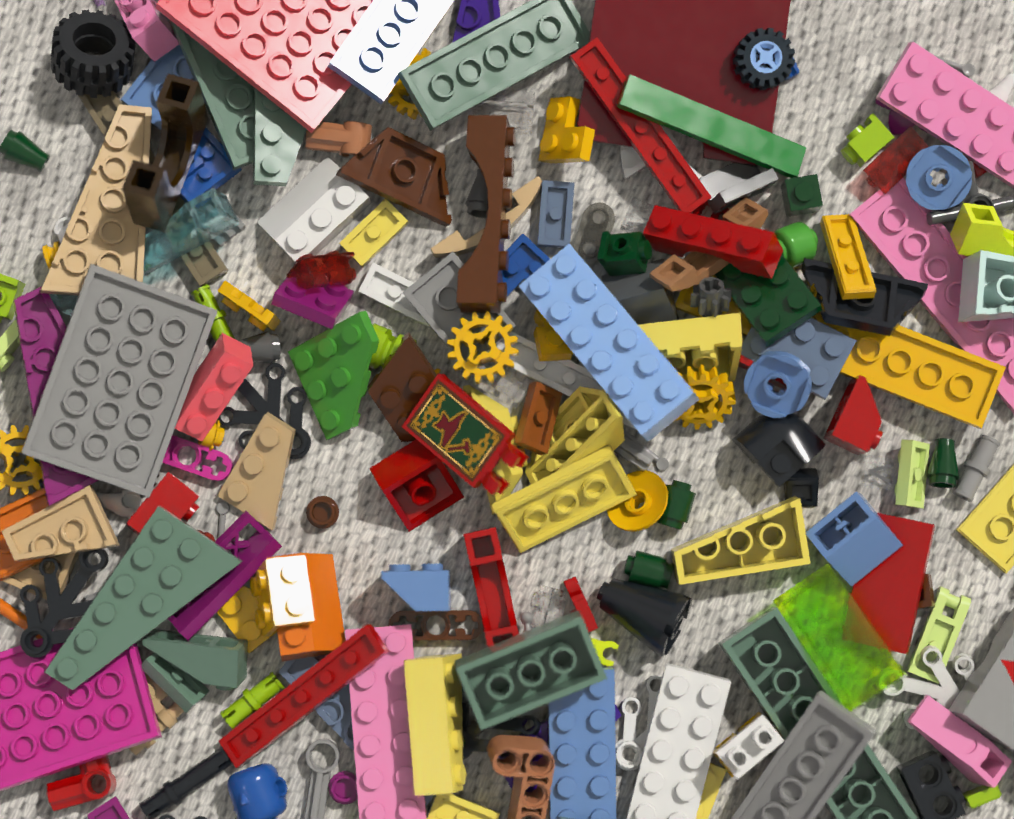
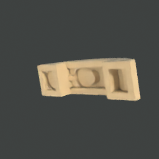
[430,176,542,258]

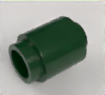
[657,480,696,530]
[623,550,674,589]

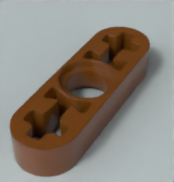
[388,610,483,640]

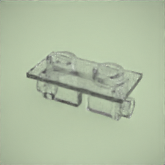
[522,584,567,633]

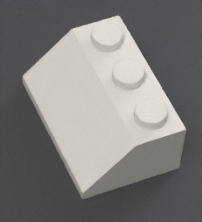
[257,157,371,268]

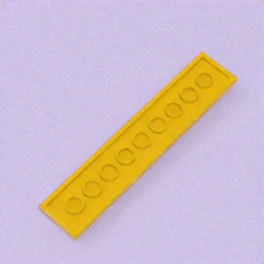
[676,275,1006,429]

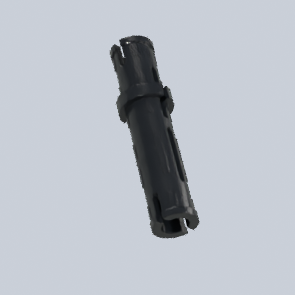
[139,747,233,819]

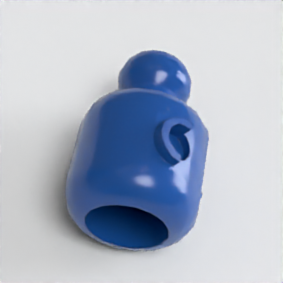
[227,763,287,819]

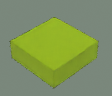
[963,785,1001,809]

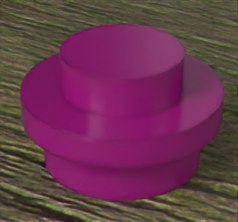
[329,771,358,805]

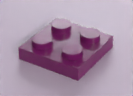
[271,267,354,329]

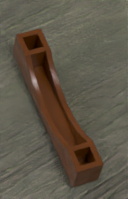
[456,115,516,313]

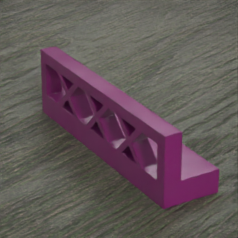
[167,511,282,640]

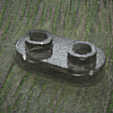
[573,202,615,266]

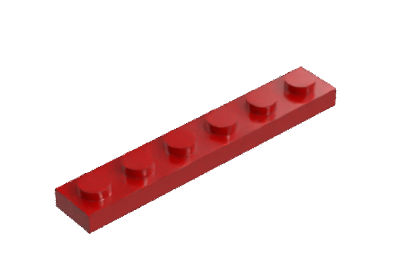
[570,37,712,213]
[218,624,389,768]

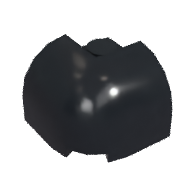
[732,413,826,487]

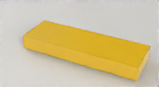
[820,214,877,300]

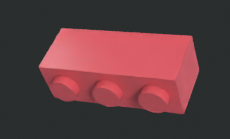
[175,333,254,441]

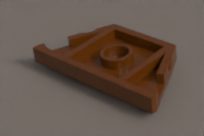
[336,127,452,226]
[368,332,437,442]

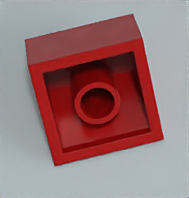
[823,375,883,455]
[369,439,464,532]

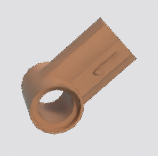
[306,121,372,158]

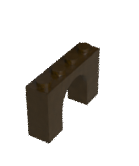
[122,73,208,232]

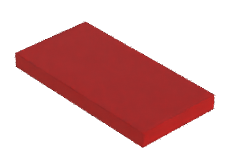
[842,513,936,654]

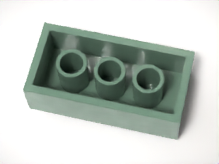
[455,610,607,730]

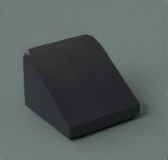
[784,468,819,507]

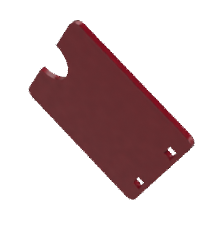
[577,0,791,166]

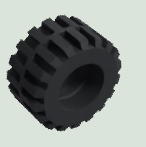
[51,10,136,98]

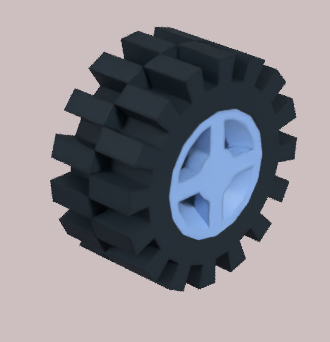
[733,28,795,90]

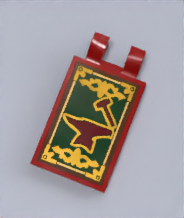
[402,374,529,495]

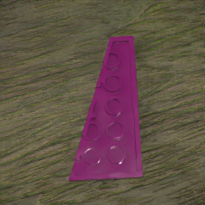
[13,286,99,507]

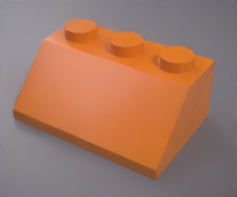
[267,553,346,662]

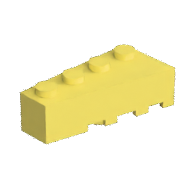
[638,313,742,381]
[671,496,811,585]
[404,653,466,796]

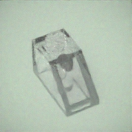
[452,362,532,410]

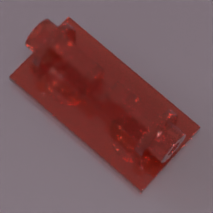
[863,126,929,194]
[286,251,356,289]

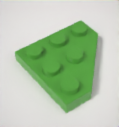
[288,311,379,440]

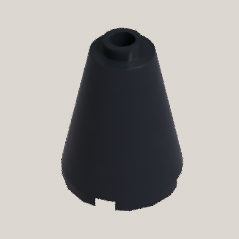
[597,578,692,657]

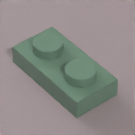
[141,653,209,713]

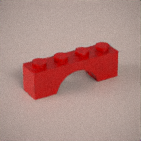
[643,205,783,279]
[463,527,519,647]

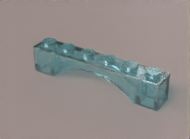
[50,188,240,315]

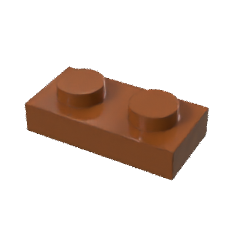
[514,381,563,455]

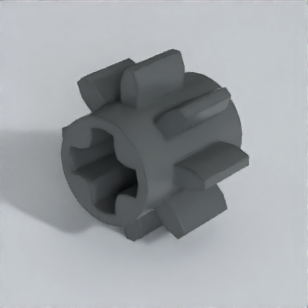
[690,277,732,317]

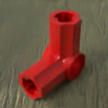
[47,756,116,812]

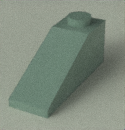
[142,629,248,691]

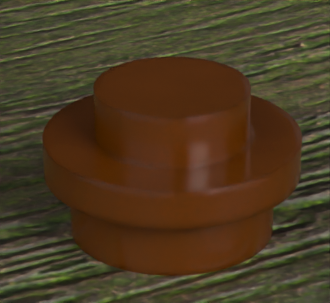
[306,496,339,529]

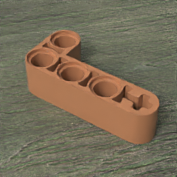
[487,735,555,819]

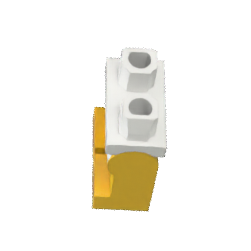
[713,712,784,779]

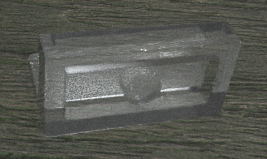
[468,86,535,136]

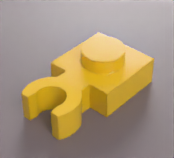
[533,309,573,362]

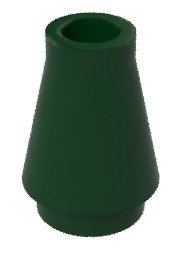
[0,130,50,172]
[926,438,959,488]

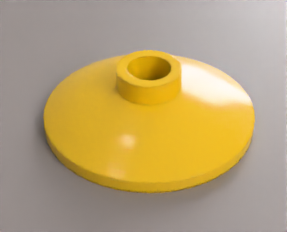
[607,470,668,532]

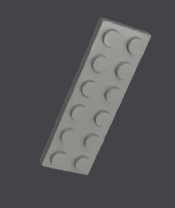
[731,690,877,819]

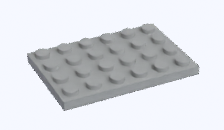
[21,264,218,497]

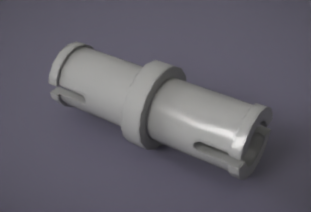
[953,435,1000,502]

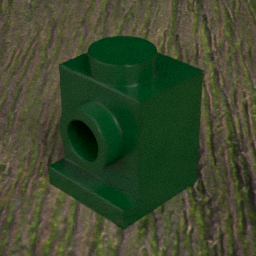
[597,231,652,276]

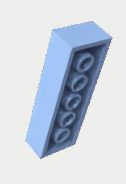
[519,243,700,442]

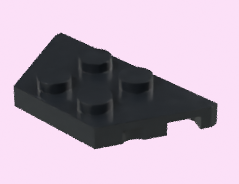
[801,258,928,336]

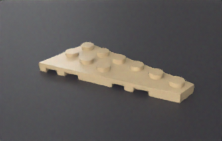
[40,104,152,296]

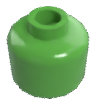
[774,222,818,268]

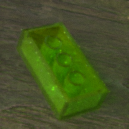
[773,563,908,713]

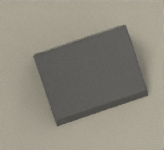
[601,259,679,325]

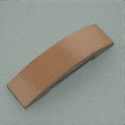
[649,197,769,292]

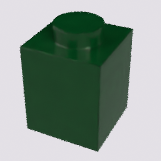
[781,174,823,217]

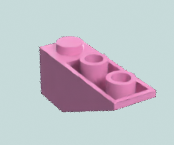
[114,0,179,62]
[907,695,1012,788]

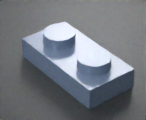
[537,180,575,248]

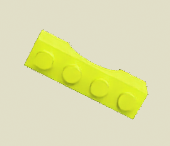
[950,203,1014,257]

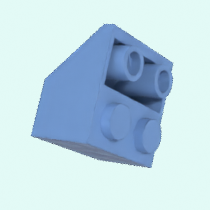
[806,491,904,587]
[381,564,451,611]

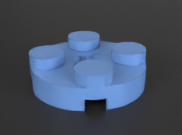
[906,145,972,210]
[744,351,812,418]

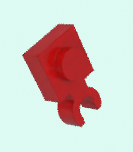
[563,576,598,633]

